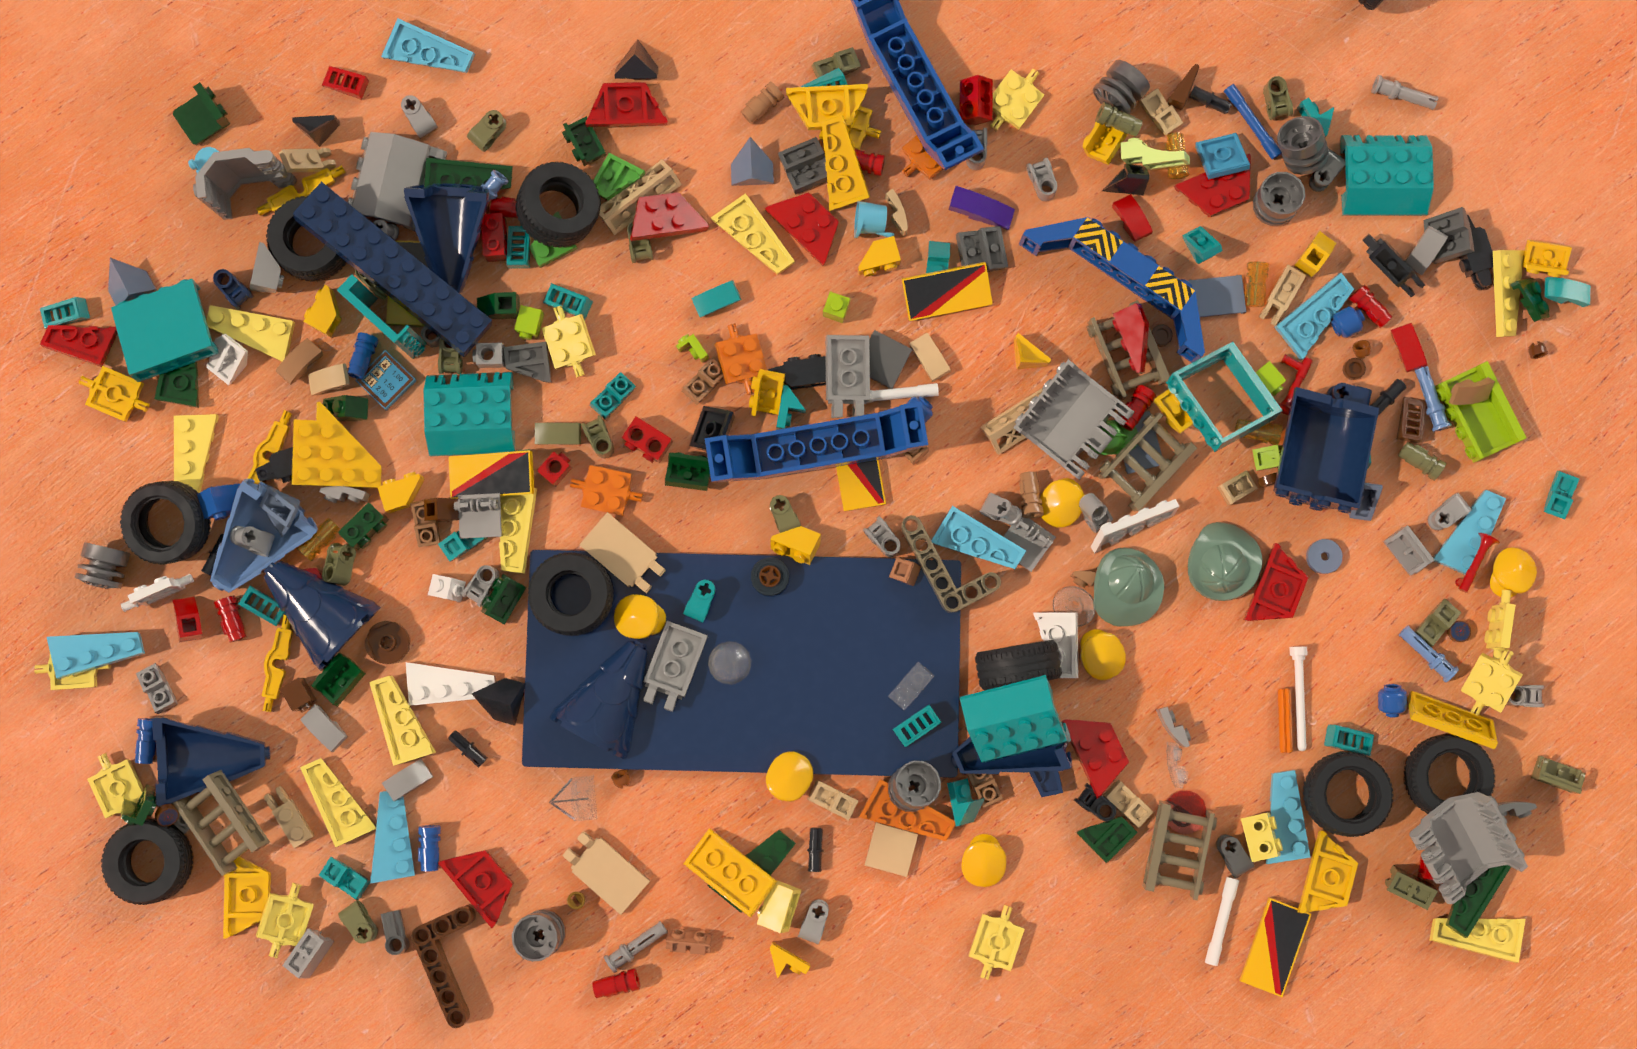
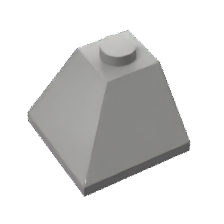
[250,242,284,293]

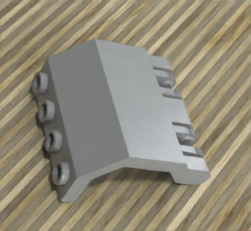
[347,132,447,231]
[193,148,296,220]
[1013,359,1134,480]
[1409,792,1528,904]

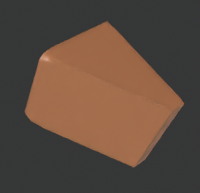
[889,557,921,586]

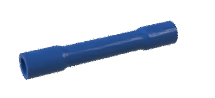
[1224,84,1282,160]

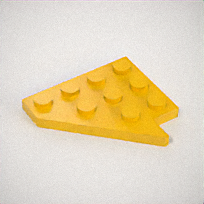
[292,402,381,488]

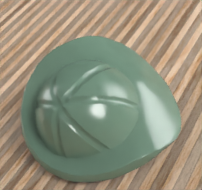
[1187,522,1262,601]
[1094,547,1164,627]

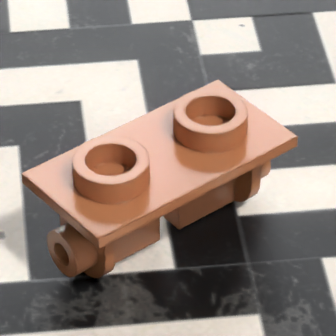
[666,929,712,955]

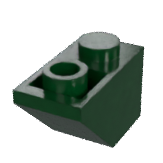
[477,292,520,319]
[322,395,368,421]

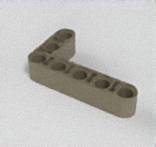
[901,515,1001,613]

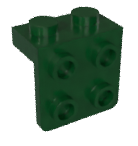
[173,82,230,146]

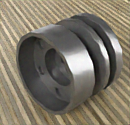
[1092,60,1150,114]
[1277,116,1329,175]
[1253,172,1305,226]
[74,542,130,589]
[888,761,941,812]
[512,909,565,962]

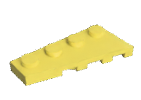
[711,193,795,275]
[1493,250,1524,337]
[206,305,295,361]
[174,414,219,493]
[499,488,537,574]
[369,676,436,766]
[300,758,376,847]
[1429,918,1526,963]

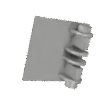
[454,493,502,538]
[1003,517,1056,572]

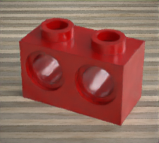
[959,75,993,126]
[481,213,508,262]
[622,416,673,463]

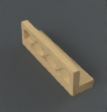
[599,160,682,235]
[981,388,1043,455]

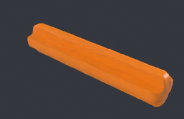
[1278,688,1293,753]

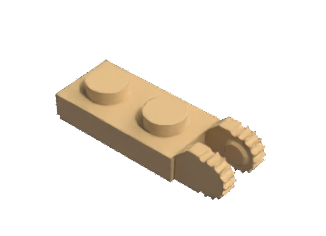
[279,148,336,173]
[1259,265,1306,326]
[264,786,314,849]

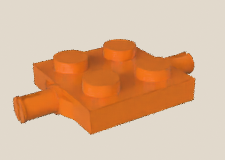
[902,135,943,180]
[715,323,767,395]
[570,465,643,516]

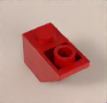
[172,596,202,643]

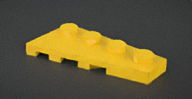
[822,115,870,211]

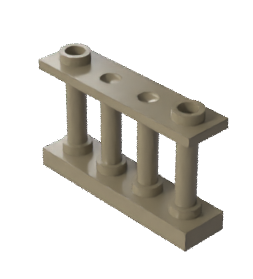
[1087,300,1170,401]
[1098,413,1197,511]
[173,770,270,876]
[1142,800,1217,900]

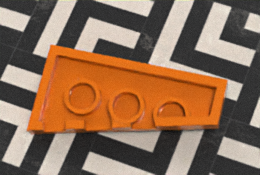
[859,779,955,841]

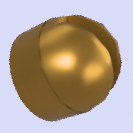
[567,892,585,910]

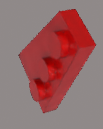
[40,325,118,367]

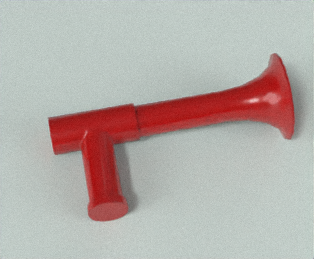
[1279,354,1313,415]
[1455,533,1500,593]

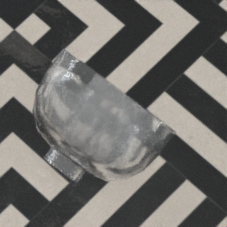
[708,641,752,685]

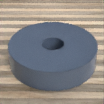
[1306,539,1343,574]

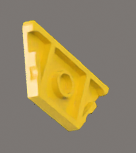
[786,84,868,130]
[1297,830,1358,913]
[223,852,271,939]

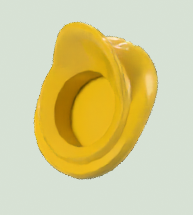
[1040,478,1084,528]
[1490,547,1537,597]
[614,594,666,639]
[1080,629,1126,680]
[766,751,813,802]
[961,834,1006,887]

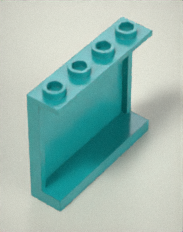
[337,274,427,359]
[111,279,219,382]

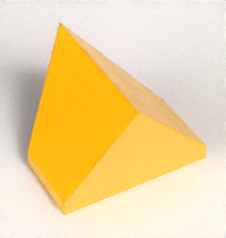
[1014,333,1051,370]

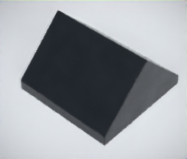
[689,406,735,452]

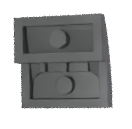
[778,137,827,195]
[1423,207,1474,264]
[956,226,1008,272]
[869,330,912,389]

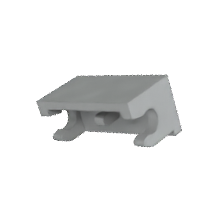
[1383,525,1434,576]
[282,928,334,979]

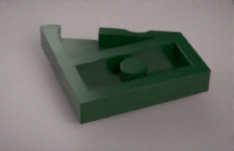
[1511,278,1550,322]
[1076,816,1138,863]

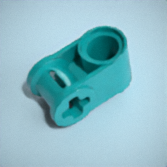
[683,580,716,623]

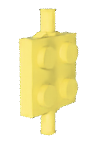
[990,69,1045,131]
[542,306,596,378]
[1484,590,1516,659]
[1461,649,1523,715]
[34,654,111,690]
[87,753,144,818]
[256,883,314,958]
[968,905,1025,980]

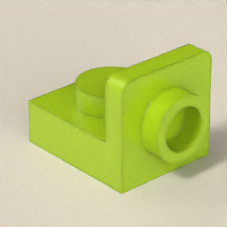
[676,334,709,363]
[1252,445,1282,471]

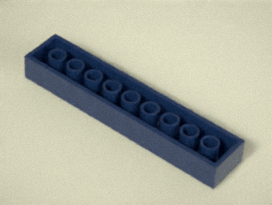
[293,181,492,358]

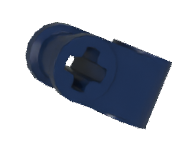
[213,269,254,310]
[1327,383,1372,405]

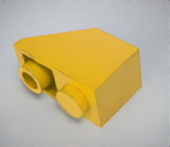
[1294,231,1337,278]
[858,236,901,277]
[303,285,342,338]
[378,472,424,514]
[770,526,821,565]

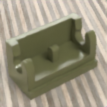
[1531,756,1585,794]
[1385,865,1438,910]

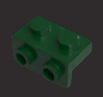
[562,116,607,166]
[665,452,710,491]
[338,503,389,550]
[481,574,527,625]
[311,653,366,707]
[121,784,156,826]

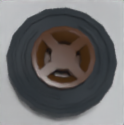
[751,557,789,596]

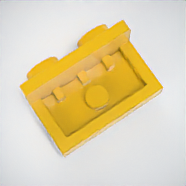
[1082,122,1128,165]
[1523,239,1572,277]
[749,369,785,416]

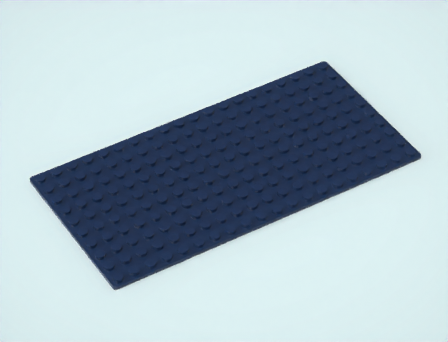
[522,550,961,778]

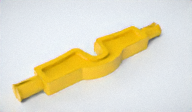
[256,165,346,216]
[247,410,292,484]
[262,615,293,712]

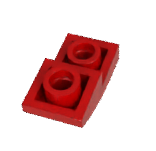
[1112,194,1153,242]
[1391,323,1427,373]

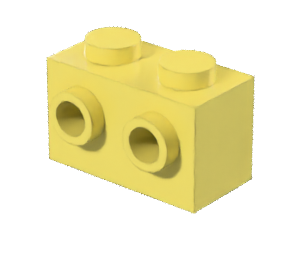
[1241,813,1283,862]
[757,881,801,933]

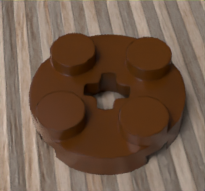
[365,621,410,664]

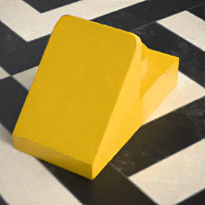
[1154,389,1193,434]
[770,942,810,978]

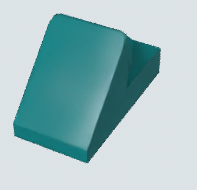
[1297,97,1334,137]
[1182,226,1223,264]
[926,241,950,273]
[776,385,806,430]
[947,778,984,826]

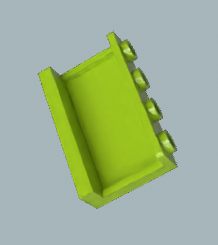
[1435,361,1527,463]

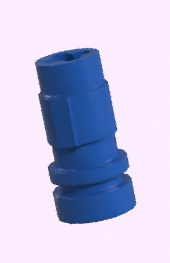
[348,332,379,379]
[135,718,156,764]
[418,825,441,872]

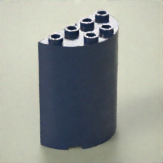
[1274,387,1379,514]

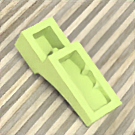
[1121,138,1190,170]

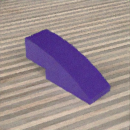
[949,186,1015,230]

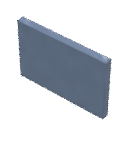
[1188,275,1246,317]
[1123,411,1162,474]

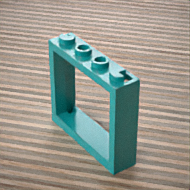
[1166,342,1283,452]

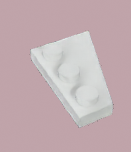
[1033,612,1078,678]

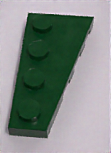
[424,158,513,190]
[154,361,199,408]
[707,830,796,913]
[1446,865,1511,938]

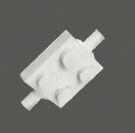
[121,574,194,612]

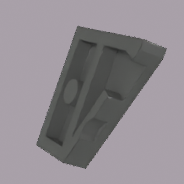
[503,341,552,383]

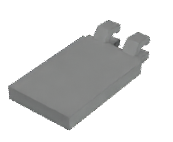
[825,335,870,418]
[644,621,708,712]

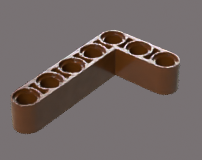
[411,905,476,1028]

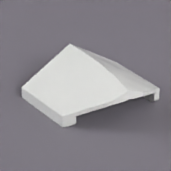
[207,334,248,385]

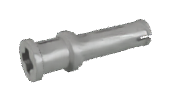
[1371,75,1438,110]
[604,921,668,973]

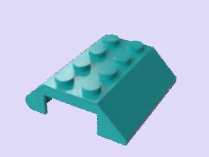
[1340,135,1434,216]
[423,372,515,457]
[960,675,1071,763]

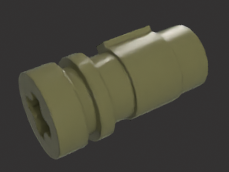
[1095,102,1142,136]
[1398,442,1447,481]

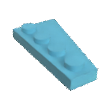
[381,18,475,73]
[1274,273,1354,360]
[1433,490,1506,575]
[931,506,1027,569]
[46,632,145,679]
[1266,770,1310,864]
[370,791,415,884]

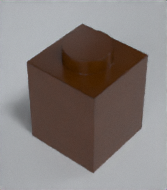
[424,498,459,522]
[280,678,316,713]

